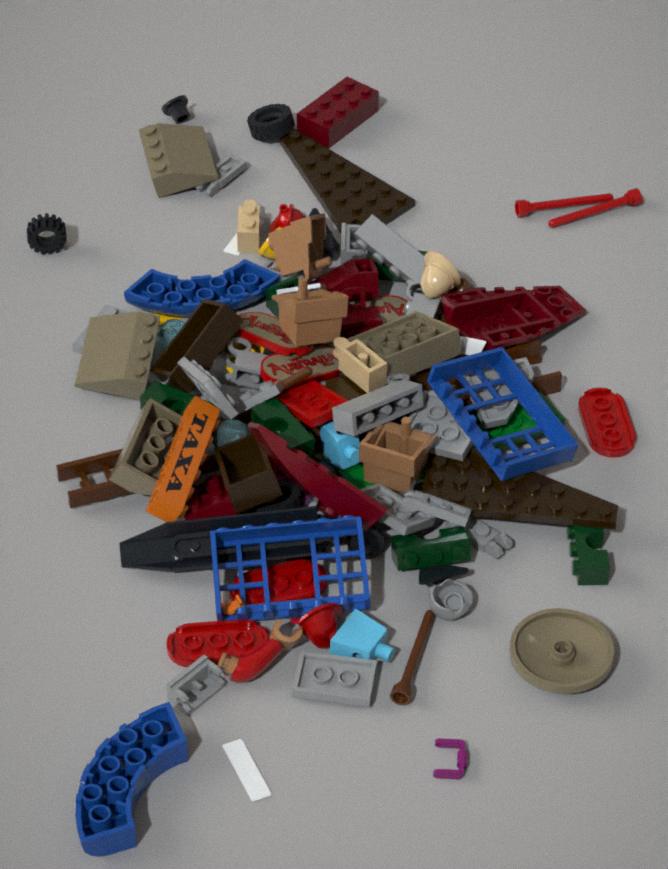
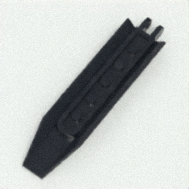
[119,506,340,571]

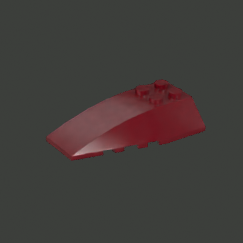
[441,286,586,352]
[247,422,388,532]

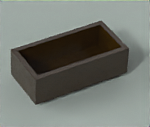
[149,299,244,393]
[214,434,283,514]

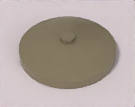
[509,608,614,694]

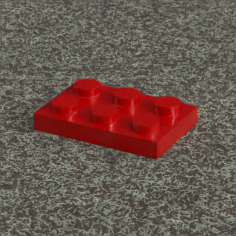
[274,379,349,428]

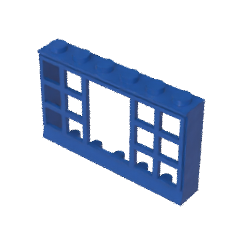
[427,347,579,482]
[210,515,371,621]

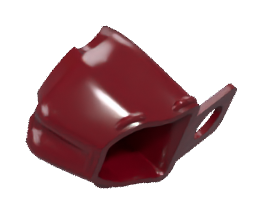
[340,287,383,339]

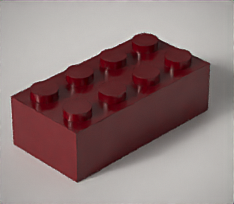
[297,77,379,149]

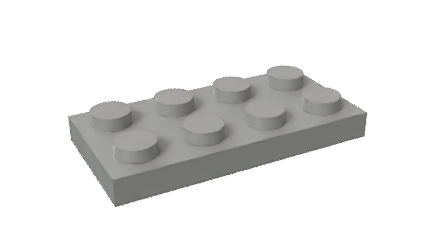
[177,357,238,420]

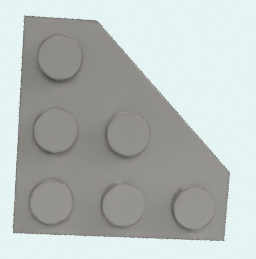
[463,357,535,429]
[409,390,472,461]

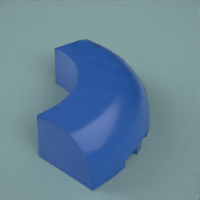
[124,259,280,317]
[75,702,188,857]

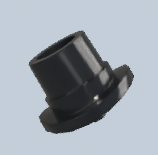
[162,95,191,124]
[350,525,385,559]

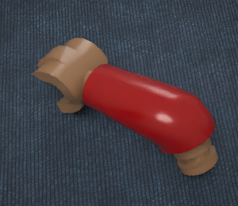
[217,619,303,683]

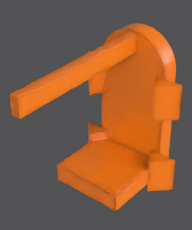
[221,594,245,615]

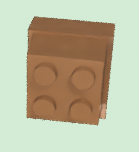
[268,213,332,279]
[272,277,348,347]
[359,417,437,493]

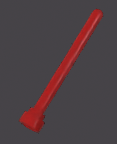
[548,188,642,228]
[515,193,613,217]

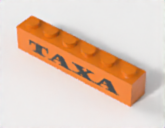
[146,396,220,522]

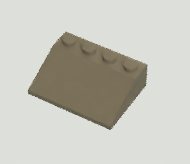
[139,123,219,198]
[347,311,461,381]
[74,312,160,401]
[109,398,212,496]

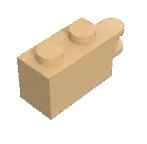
[237,199,260,253]
[333,337,387,393]

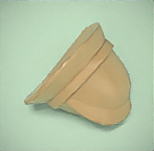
[421,250,461,299]

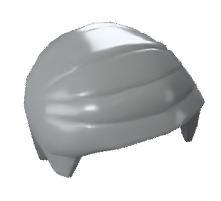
[429,579,472,620]

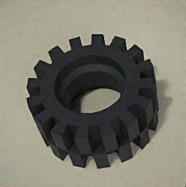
[27,213,67,255]

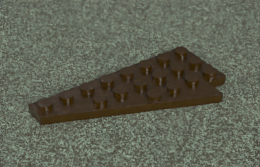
[280,129,415,233]
[422,447,618,530]

